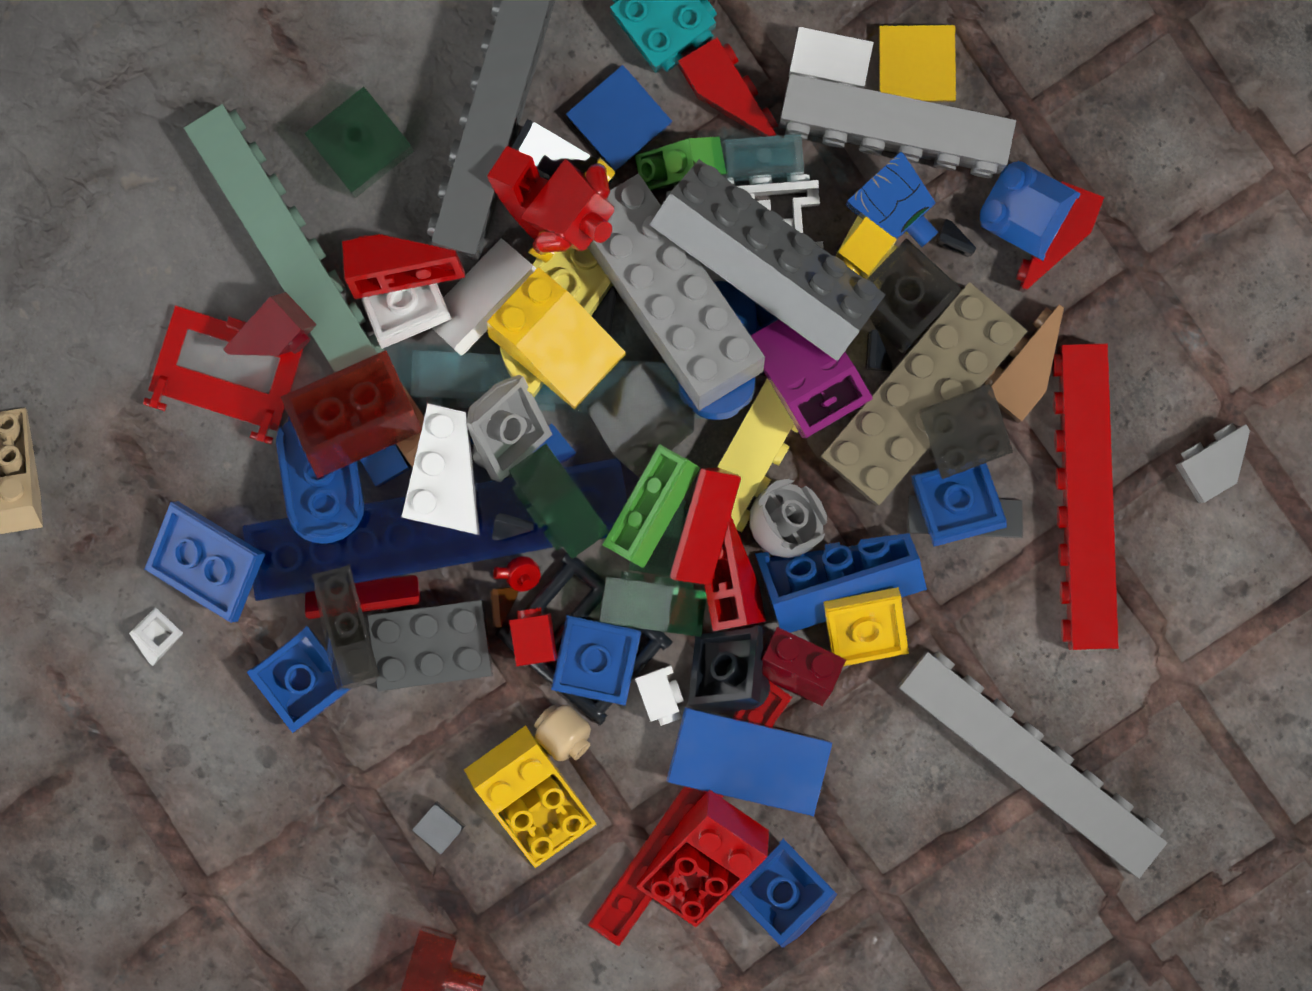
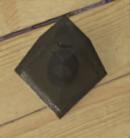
[867,238,962,354]

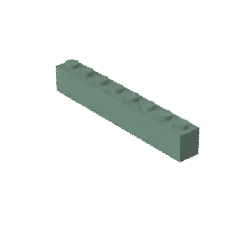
[184,104,386,388]

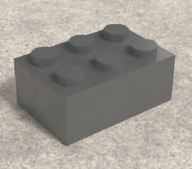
[368,600,494,691]

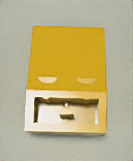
[464,725,596,868]

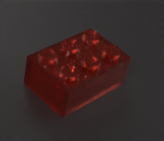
[281,350,422,479]

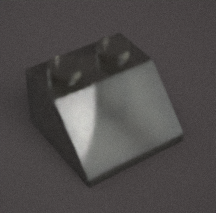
[587,360,695,477]

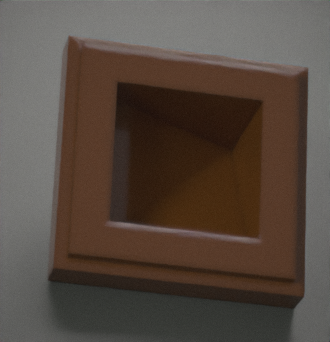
[490,588,519,627]

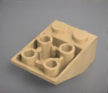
[0,408,43,534]

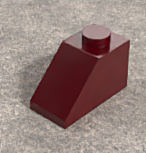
[223,292,317,356]

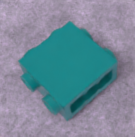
[610,0,717,73]

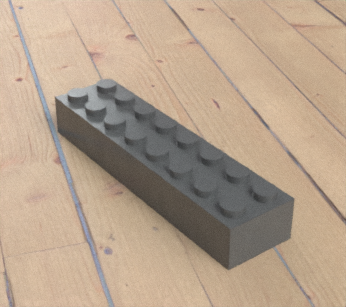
[427,0,555,262]

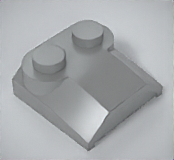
[466,375,552,482]

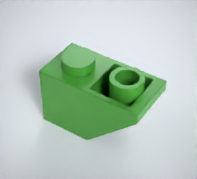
[635,137,727,191]

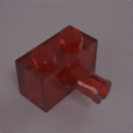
[401,926,486,991]

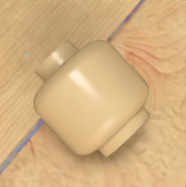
[534,705,591,761]

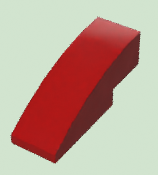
[487,146,548,240]

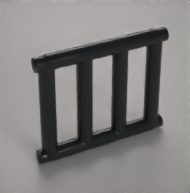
[496,551,673,726]

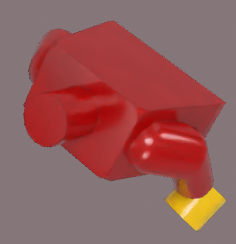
[521,158,615,263]

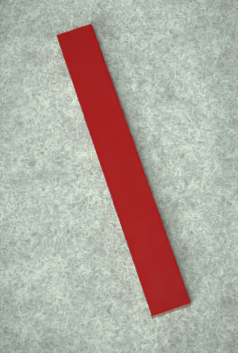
[588,681,792,947]

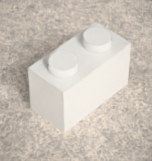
[788,27,874,89]

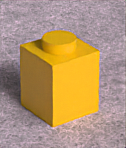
[836,217,897,279]

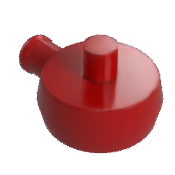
[493,556,541,592]

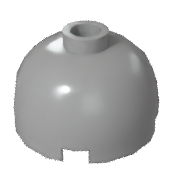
[749,479,827,558]

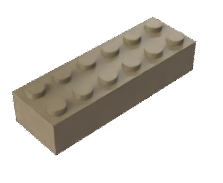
[819,282,1027,507]

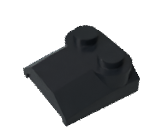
[688,625,770,713]

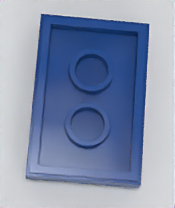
[144,501,265,623]

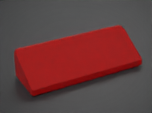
[670,467,741,584]
[305,575,422,619]

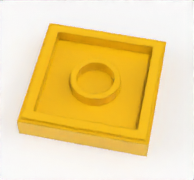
[879,25,956,102]
[823,587,909,666]

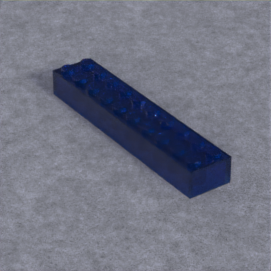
[242,458,627,601]

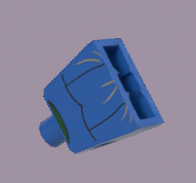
[845,152,938,247]

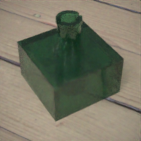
[304,86,414,198]

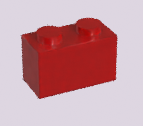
[509,607,557,666]

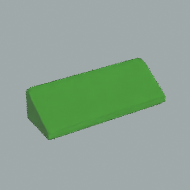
[603,444,700,567]

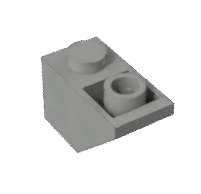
[1176,423,1250,504]

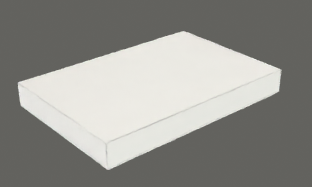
[432,238,536,356]

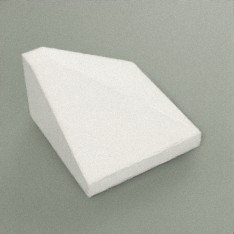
[129,607,183,666]

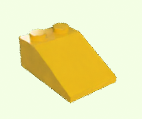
[487,267,625,409]

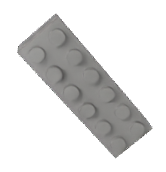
[778,73,1016,178]
[587,174,765,411]

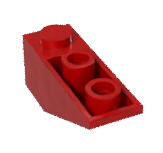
[678,38,778,142]
[1015,181,1105,293]

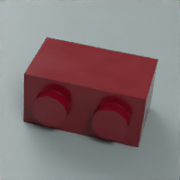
[762,627,846,706]

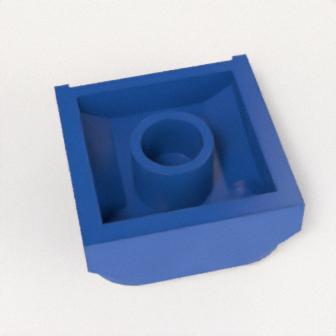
[980,161,1081,261]
[247,626,355,733]
[731,838,838,948]

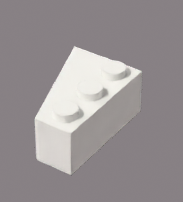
[402,404,480,535]

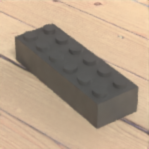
[649,159,886,361]

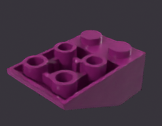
[751,319,873,438]

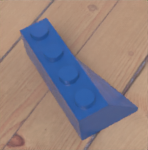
[755,533,927,633]

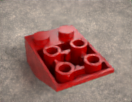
[636,789,769,927]

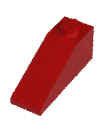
[342,234,465,299]
[704,516,766,631]

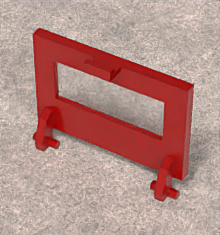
[143,305,305,445]

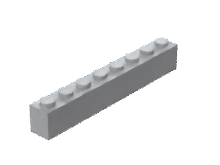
[897,651,1167,879]

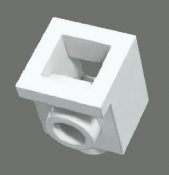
[635,665,684,726]

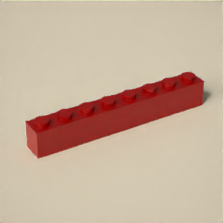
[1052,343,1119,650]

